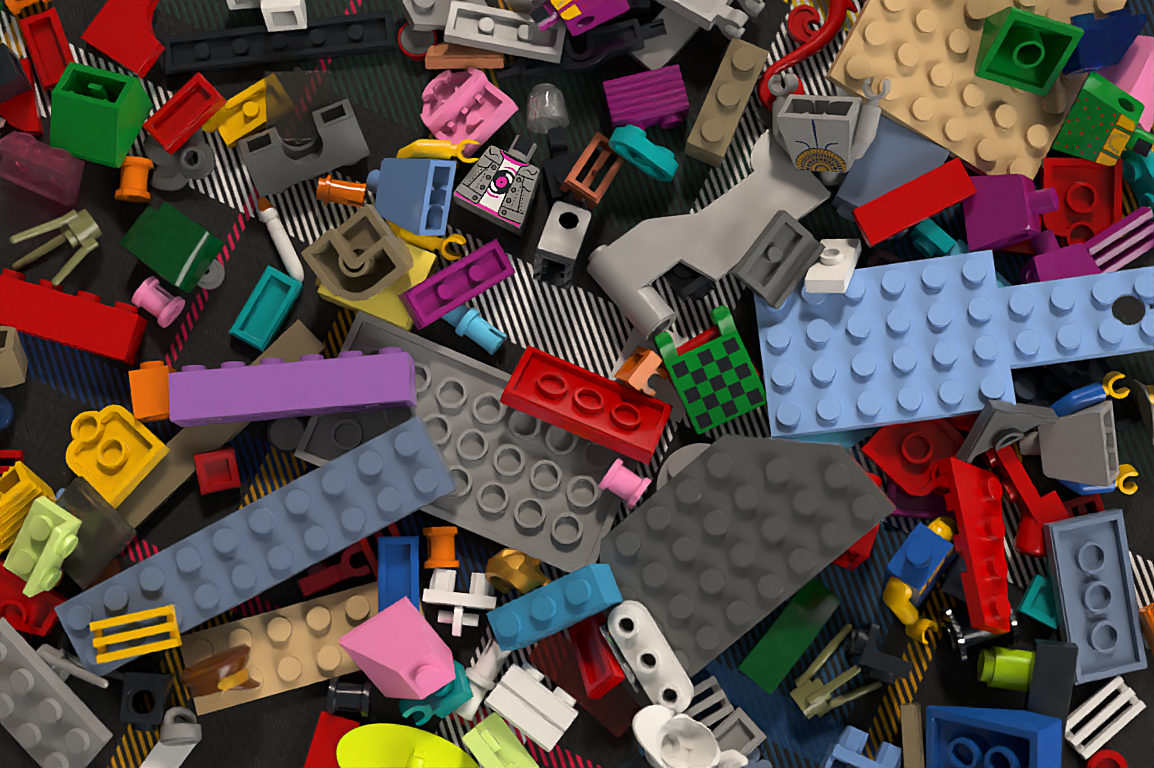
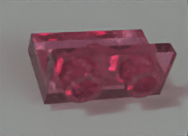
[0,130,85,207]

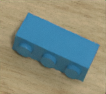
[486,564,624,651]

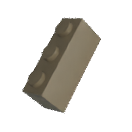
[684,37,769,169]

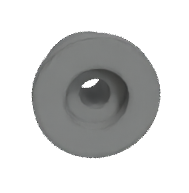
[197,259,225,290]

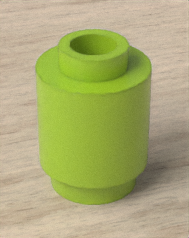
[977,646,1032,692]

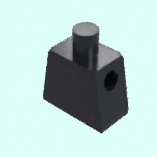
[533,190,593,291]

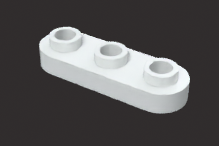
[608,600,694,715]

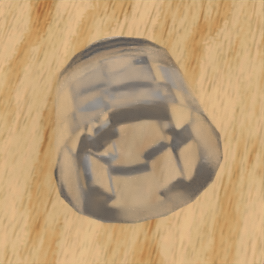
[526,83,569,133]

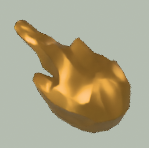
[485,547,552,595]

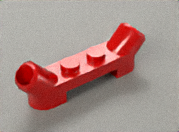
[944,413,1070,559]

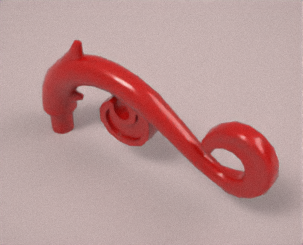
[757,0,857,112]

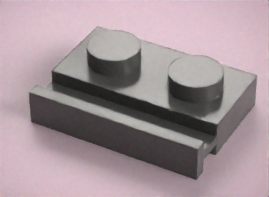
[731,210,826,309]

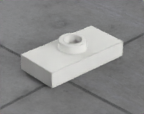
[804,239,862,293]

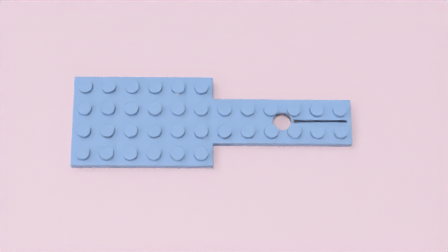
[754,250,1154,439]

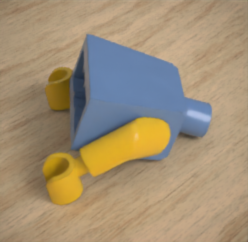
[366,139,481,261]

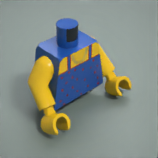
[882,516,959,644]

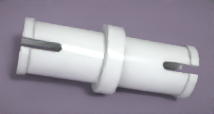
[453,637,513,721]

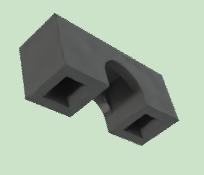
[238,98,371,197]

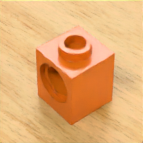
[128,361,177,423]

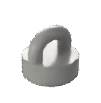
[160,706,202,746]

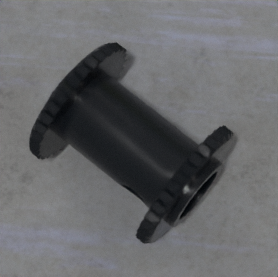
[939,605,1020,663]

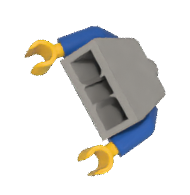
[1019,371,1138,496]

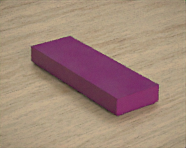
[398,239,516,330]

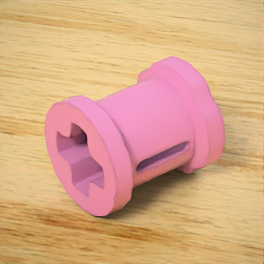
[131,276,185,328]
[598,457,652,510]

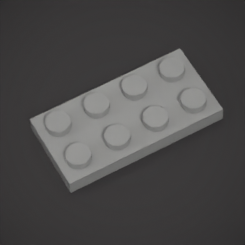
[0,617,114,768]

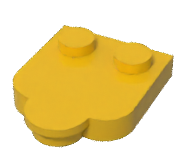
[66,405,170,509]

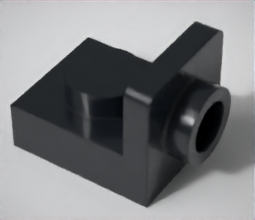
[663,262,714,303]

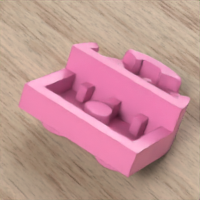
[420,67,518,163]

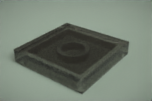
[55,476,138,590]

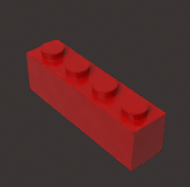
[0,268,148,366]

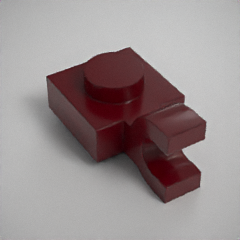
[298,542,372,596]

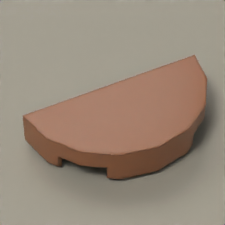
[425,41,503,69]

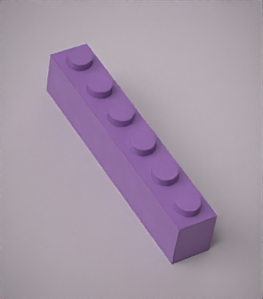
[168,347,417,427]

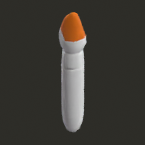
[257,196,304,283]

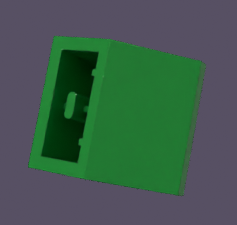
[50,62,154,169]

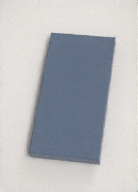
[1042,509,1148,685]

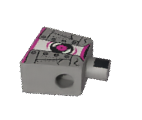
[453,135,541,237]

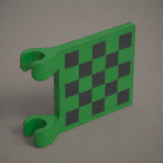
[653,305,767,435]

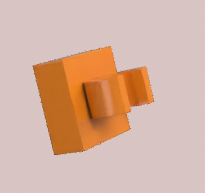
[614,346,668,396]

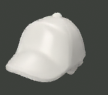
[632,705,748,768]

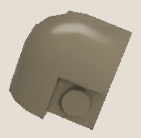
[301,204,414,301]

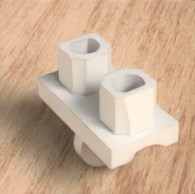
[422,568,498,636]

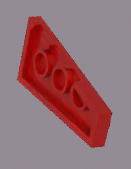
[937,457,1011,634]

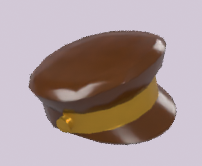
[179,644,261,698]

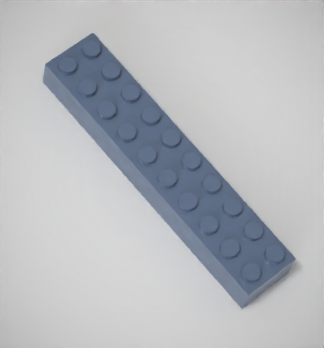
[54,416,459,677]

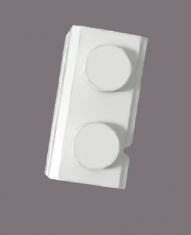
[484,661,579,753]

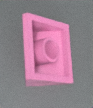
[1092,32,1154,132]

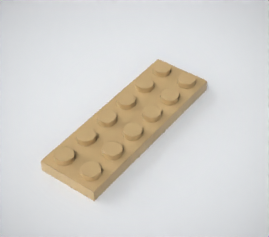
[180,581,426,716]

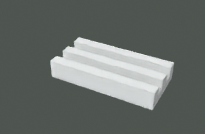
[1064,675,1146,760]

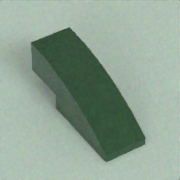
[736,577,842,695]

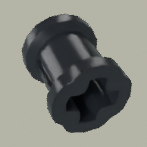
[327,677,373,717]

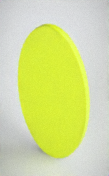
[336,723,480,768]

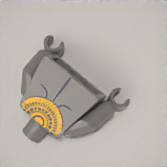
[768,73,891,186]

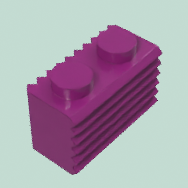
[602,64,690,133]

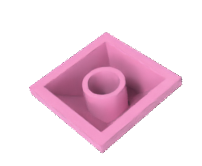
[338,596,456,700]

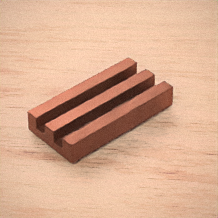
[559,132,625,210]

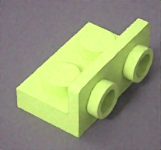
[3,496,82,597]
[461,712,540,768]

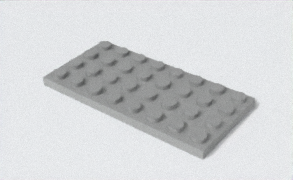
[293,311,639,574]

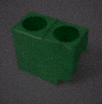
[119,202,225,293]

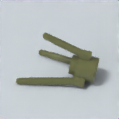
[10,209,102,286]
[790,623,882,719]

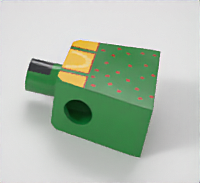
[1051,71,1154,166]

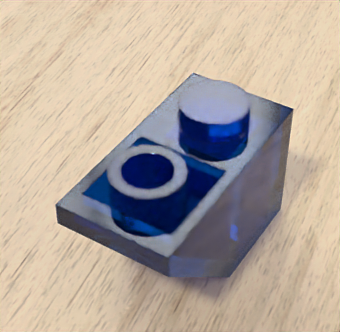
[1062,9,1148,76]

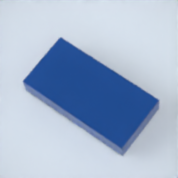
[378,536,419,613]

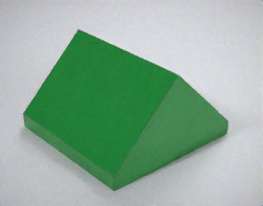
[974,6,1084,97]

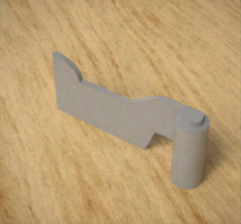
[587,128,831,341]

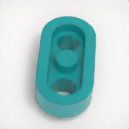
[608,125,679,182]
[1120,149,1154,220]

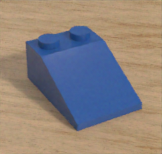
[926,705,1062,768]

